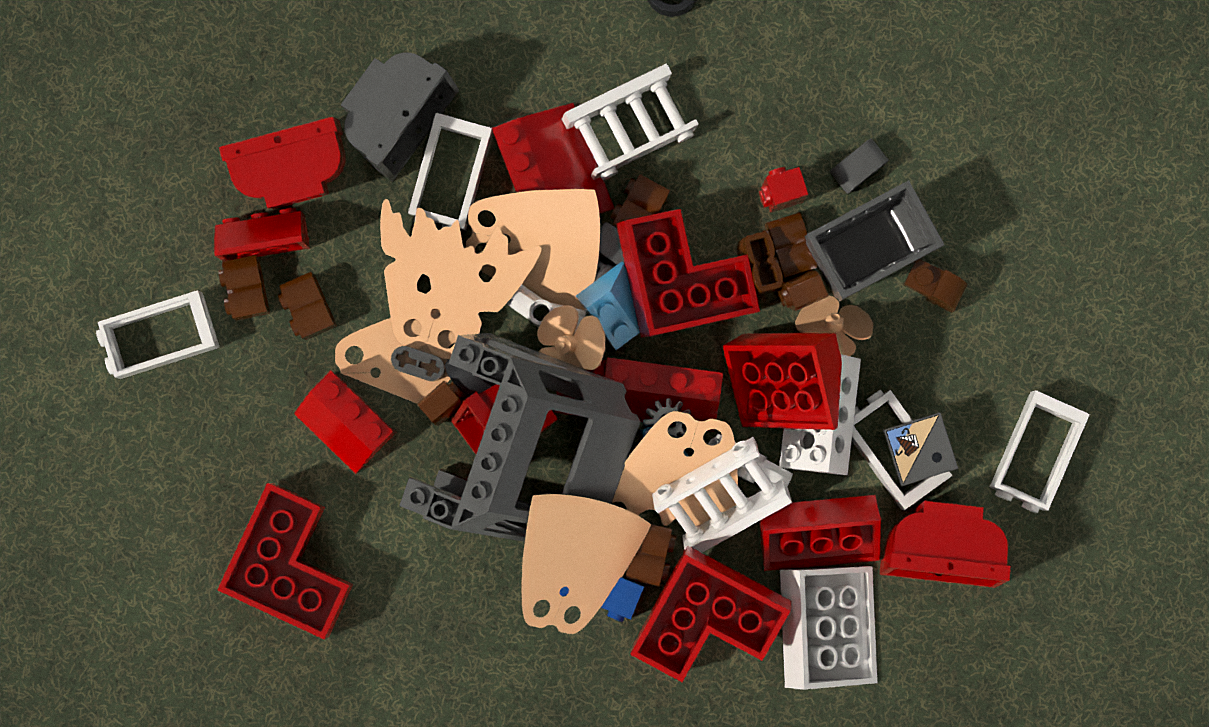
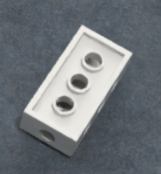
[779,354,861,475]

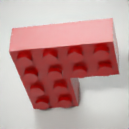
[616,209,760,338]
[217,483,353,639]
[630,546,792,682]

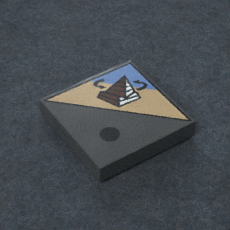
[883,412,958,486]

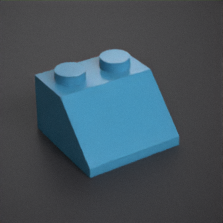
[576,262,640,350]

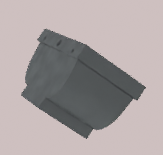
[341,52,459,182]
[804,180,944,301]

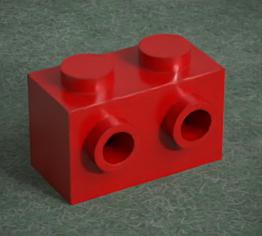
[759,167,808,213]

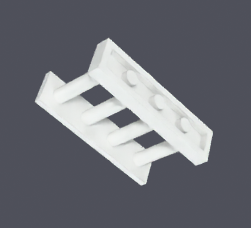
[562,63,699,180]
[652,437,792,553]

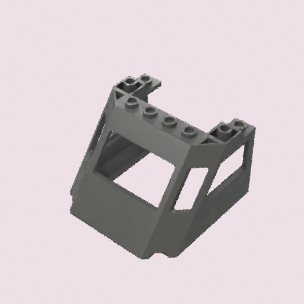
[399,333,640,542]

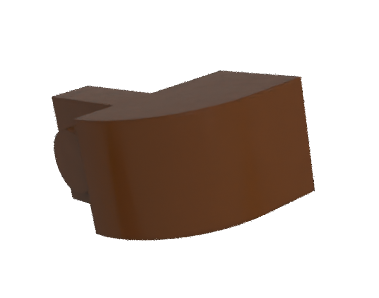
[903,259,967,313]

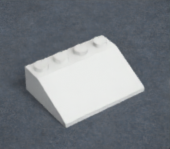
[780,566,877,690]

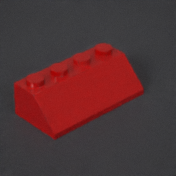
[605,357,723,432]
[759,495,881,571]

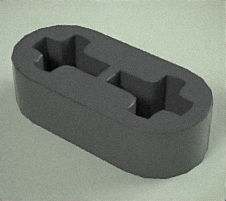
[391,346,445,382]

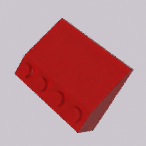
[492,103,615,215]
[723,333,842,430]

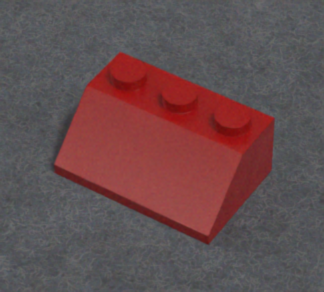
[214,208,310,262]
[294,370,397,474]

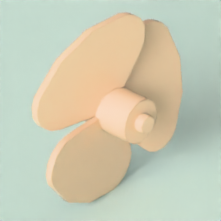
[795,296,873,356]
[537,305,605,370]

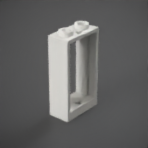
[408,113,493,231]
[96,290,220,379]
[851,389,952,510]
[990,391,1090,513]

